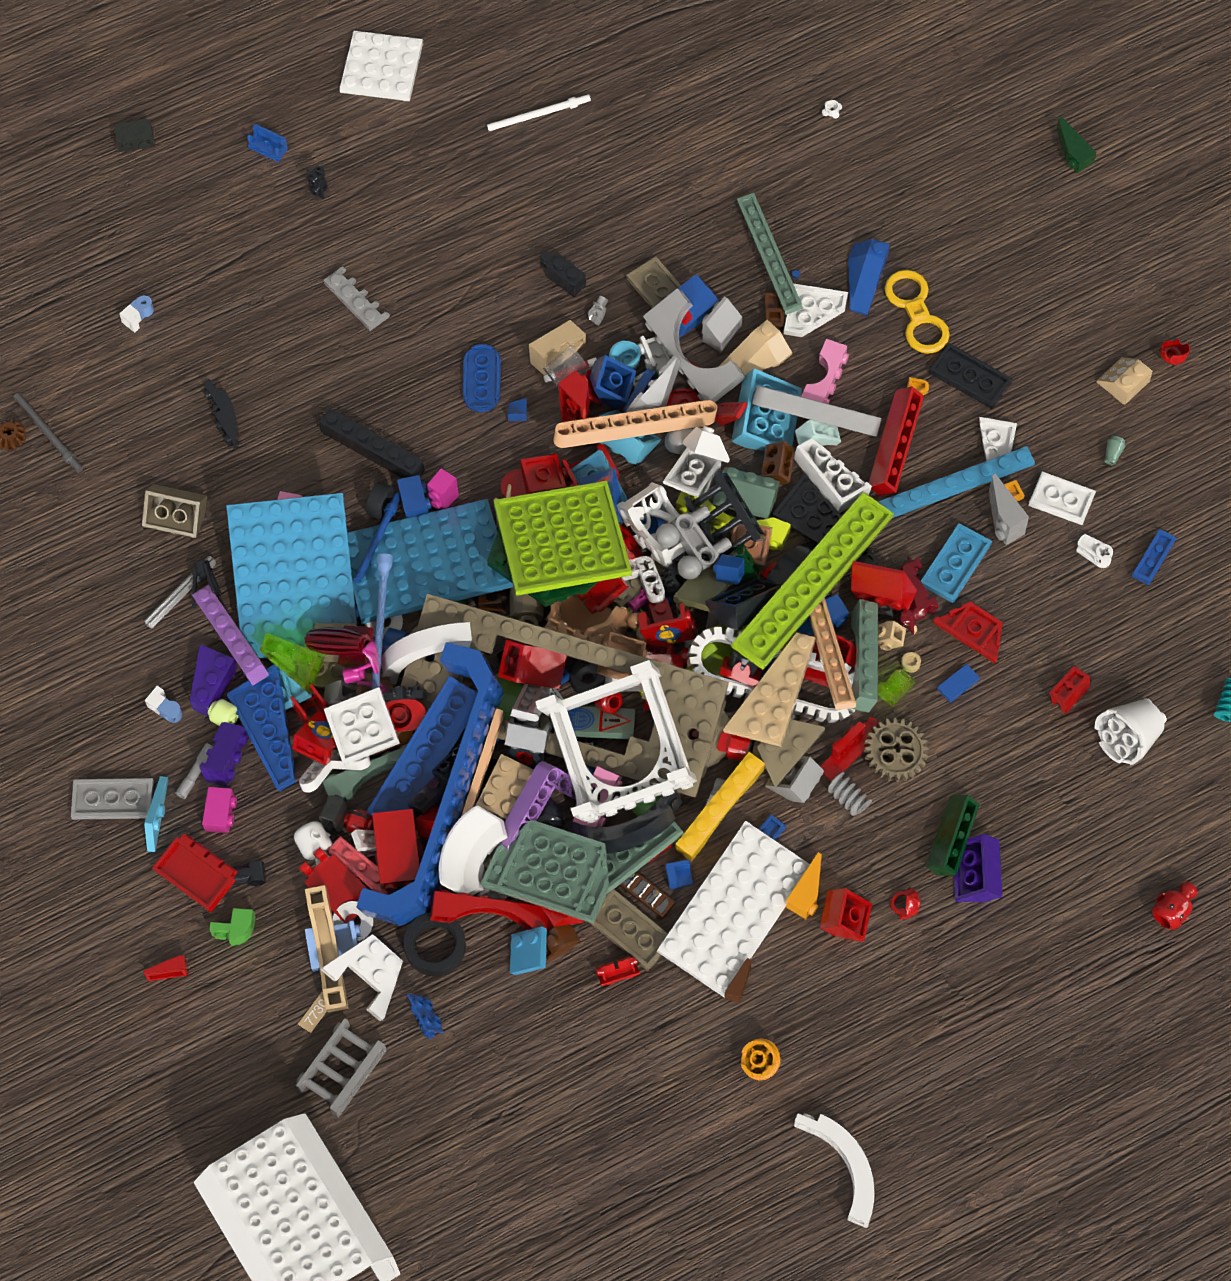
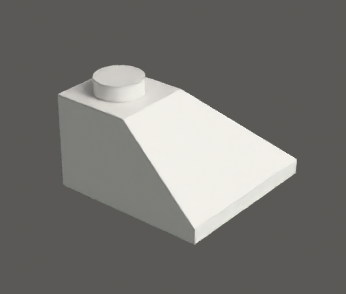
[682,426,730,463]

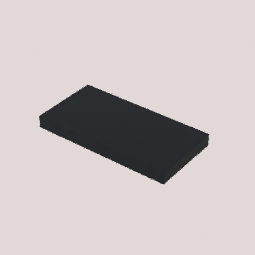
[929,343,1013,409]

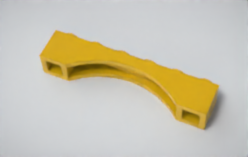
[676,752,765,862]

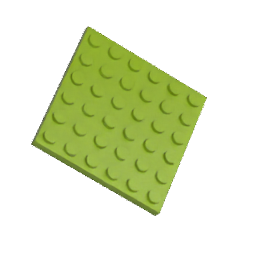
[494,481,632,596]

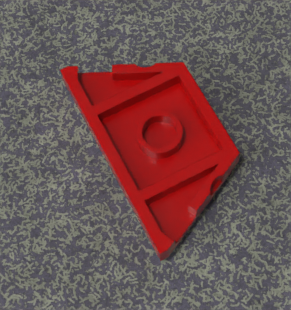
[933,601,1003,663]

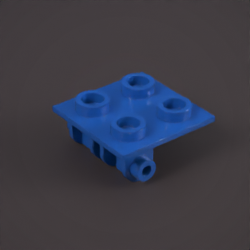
[407,993,444,1039]

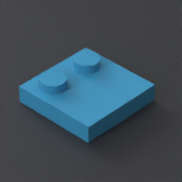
[510,926,547,975]

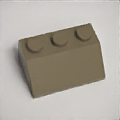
[142,484,207,538]

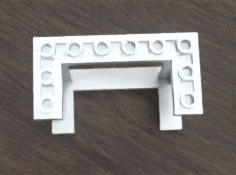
[535,660,697,824]

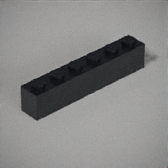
[319,408,425,478]

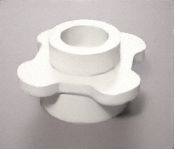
[822,100,842,118]

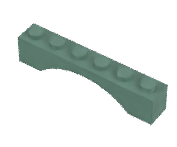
[850,599,878,713]
[322,744,407,803]

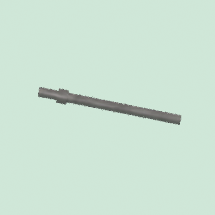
[13,393,83,473]

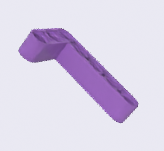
[496,761,576,850]

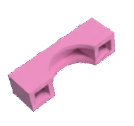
[801,339,849,404]

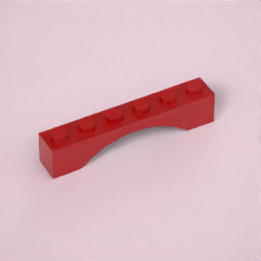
[430,890,554,933]

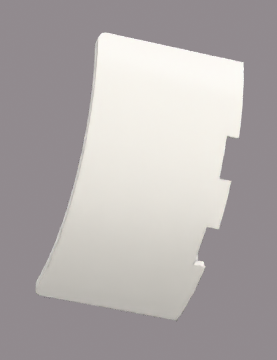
[439,806,508,896]

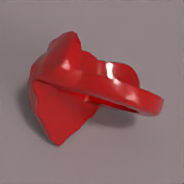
[890,888,921,920]

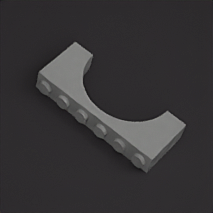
[643,288,747,403]

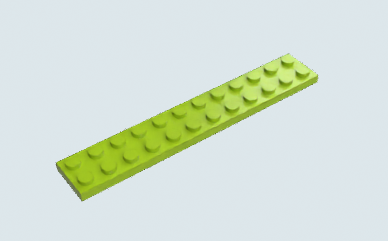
[731,492,894,670]

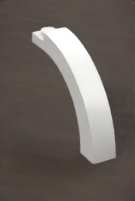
[381,622,472,684]
[794,1114,874,1228]

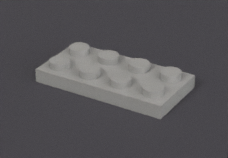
[71,778,154,820]

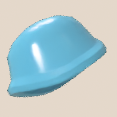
[609,341,642,370]

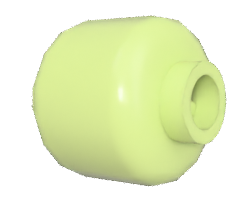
[208,699,238,726]

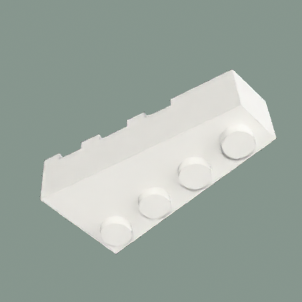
[794,438,872,513]

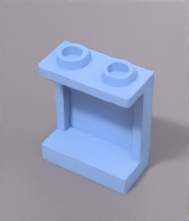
[305,920,361,972]

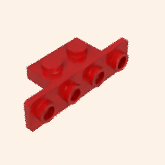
[820,716,879,782]

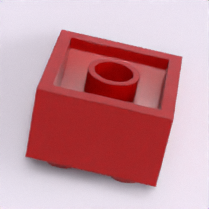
[820,888,872,942]

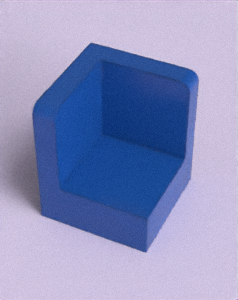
[666,860,693,889]

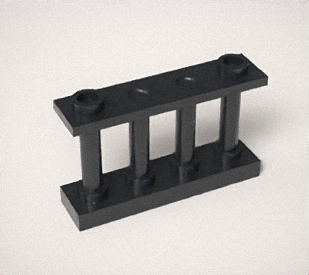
[684,472,767,559]

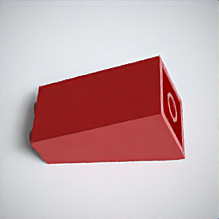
[372,809,420,891]

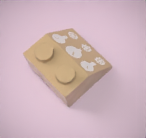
[1096,357,1152,405]

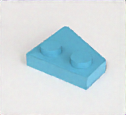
[280,668,312,710]

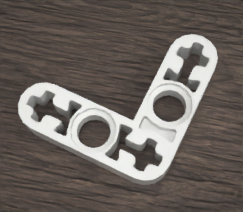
[622,556,665,604]
[299,750,371,792]

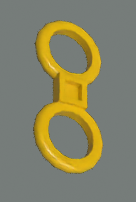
[884,270,950,354]

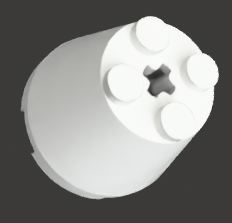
[1095,698,1167,765]

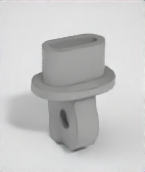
[588,295,608,326]

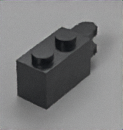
[540,251,586,297]

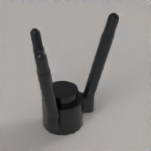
[192,560,222,608]

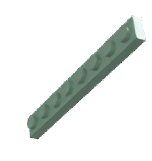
[737,193,803,315]

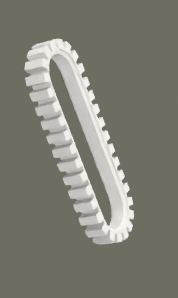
[687,627,855,723]

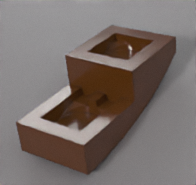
[765,293,784,327]

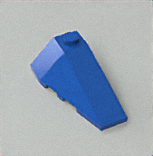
[848,239,890,316]

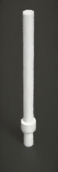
[487,94,591,131]

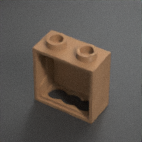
[597,632,647,680]

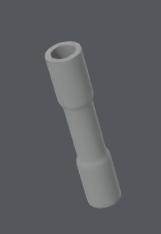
[175,743,213,799]

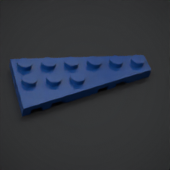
[227,663,296,792]

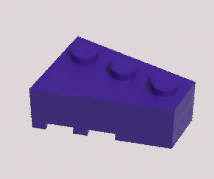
[190,644,238,716]

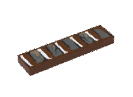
[619,872,675,919]

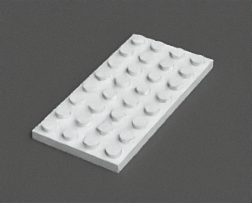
[657,821,810,998]

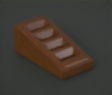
[725,958,752,1003]

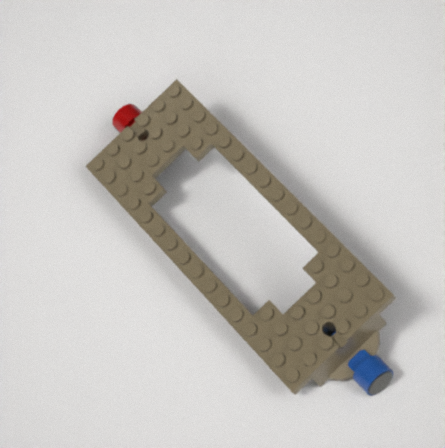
[381,594,753,797]

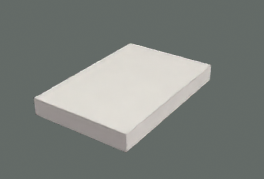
[1028,472,1096,525]

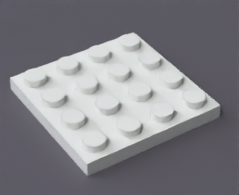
[340,31,423,101]

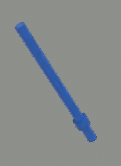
[354,493,401,583]

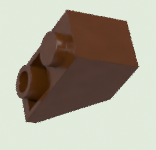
[546,925,580,964]

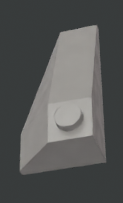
[626,355,681,413]

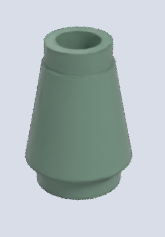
[1104,436,1126,465]

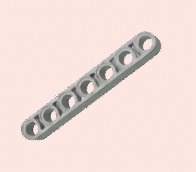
[752,386,882,436]

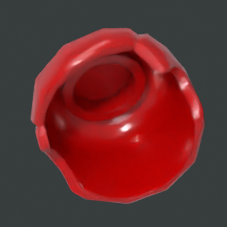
[1159,339,1191,365]

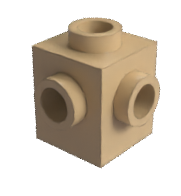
[878,621,906,651]

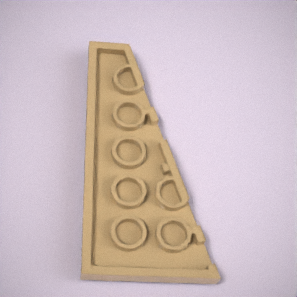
[723,633,816,747]

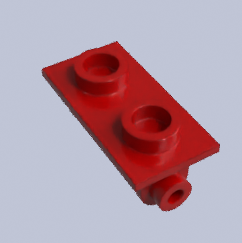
[596,956,640,986]

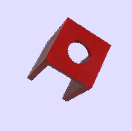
[290,684,327,724]

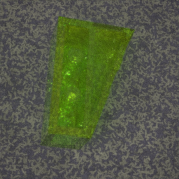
[259,632,326,692]

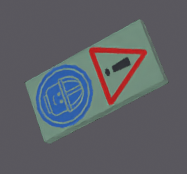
[554,706,635,739]

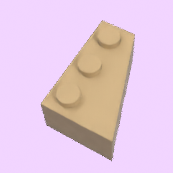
[529,320,586,375]

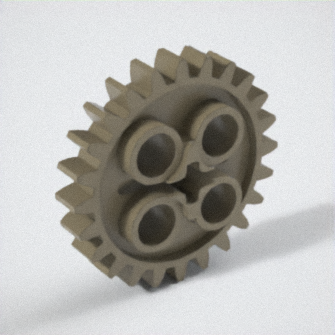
[864,718,929,782]

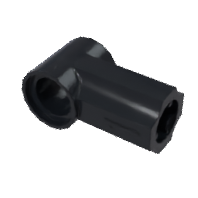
[232,861,266,886]

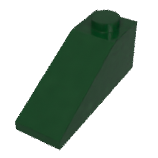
[1057,116,1097,173]

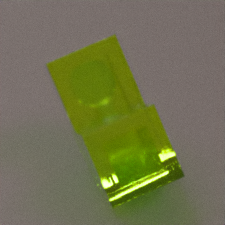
[878,669,916,707]

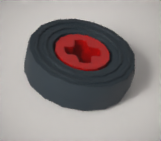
[508,748,544,769]

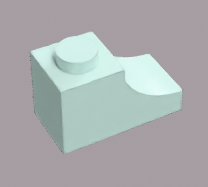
[795,420,841,446]

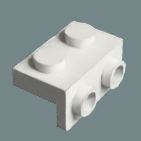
[638,336,670,374]

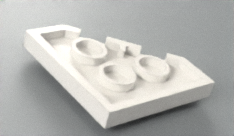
[784,283,848,337]

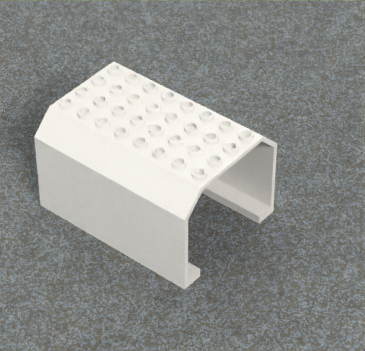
[194,1113,400,1281]

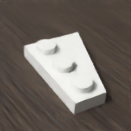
[979,417,1017,461]

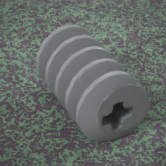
[828,772,872,816]

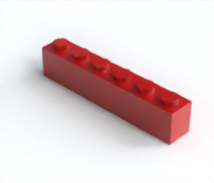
[868,386,924,496]

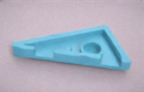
[144,776,168,852]

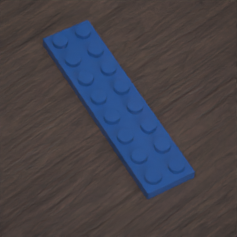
[366,676,477,816]

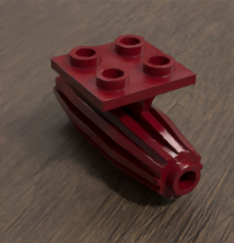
[305,625,373,666]

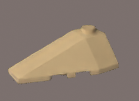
[719,320,792,375]

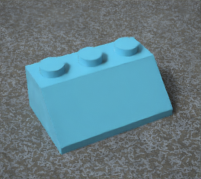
[599,410,661,464]

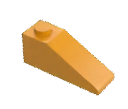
[786,852,822,919]

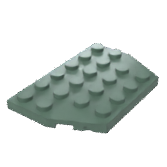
[481,820,609,924]

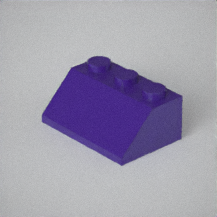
[954,834,1002,902]

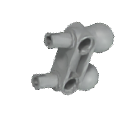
[656,506,732,580]

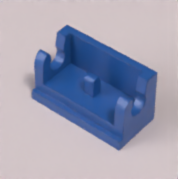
[248,124,288,162]

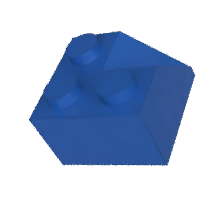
[590,355,636,409]

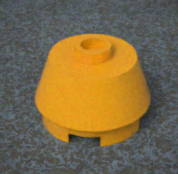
[741,1038,781,1080]

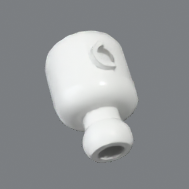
[294,821,333,866]

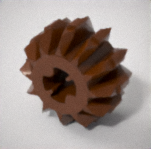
[0,419,26,451]

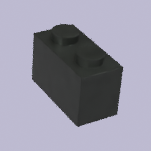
[114,119,155,152]

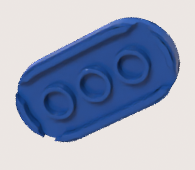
[463,344,501,412]

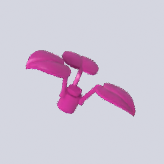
[343,636,391,703]

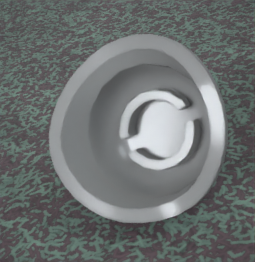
[664,428,693,455]

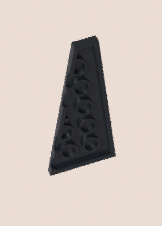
[772,473,878,568]

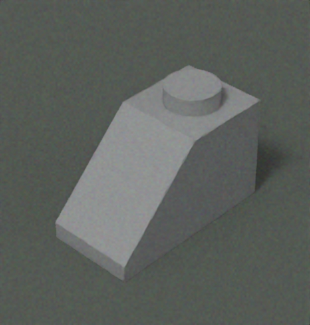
[324,680,357,706]

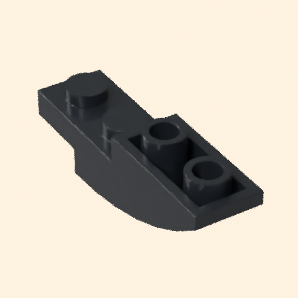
[203,379,239,450]
[408,745,460,815]

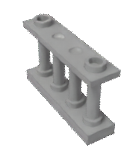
[296,1018,387,1118]

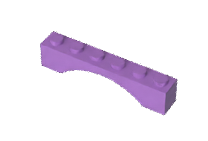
[192,585,269,686]

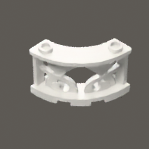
[616,482,687,567]

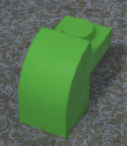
[209,908,256,946]

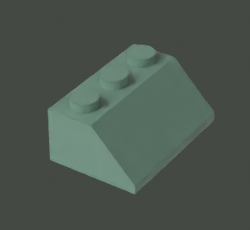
[712,467,780,519]

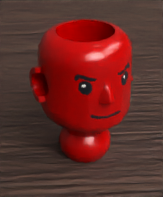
[1152,881,1198,930]

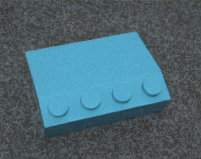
[731,369,802,451]

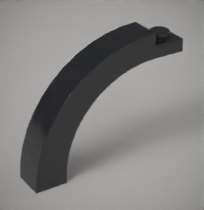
[566,789,683,854]

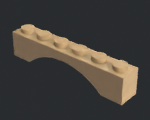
[305,885,349,1013]

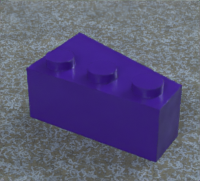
[199,722,248,787]

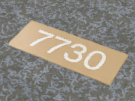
[298,992,327,1033]

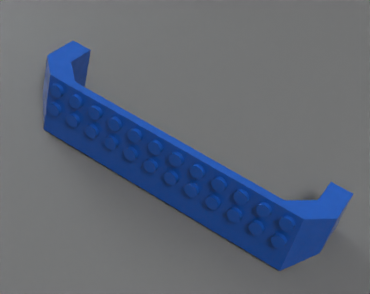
[356,642,504,926]

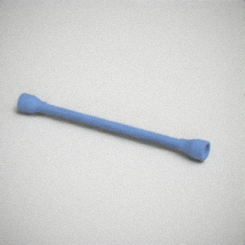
[371,553,393,690]

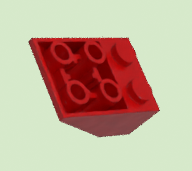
[498,638,567,689]

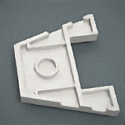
[320,935,403,1021]

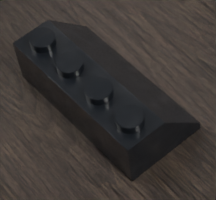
[705,579,783,630]

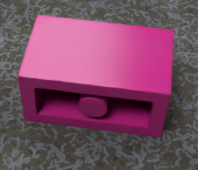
[427,469,459,510]
[202,787,237,833]

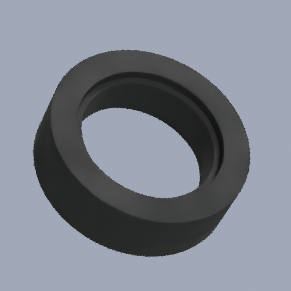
[404,913,466,976]

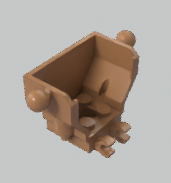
[544,594,639,661]

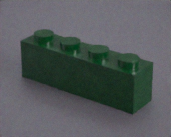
[926,795,980,876]

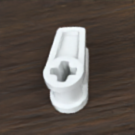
[1076,534,1113,568]

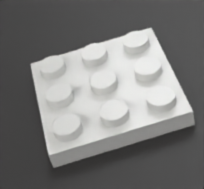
[324,687,400,765]

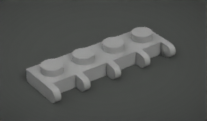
[324,267,390,331]
[511,684,552,722]

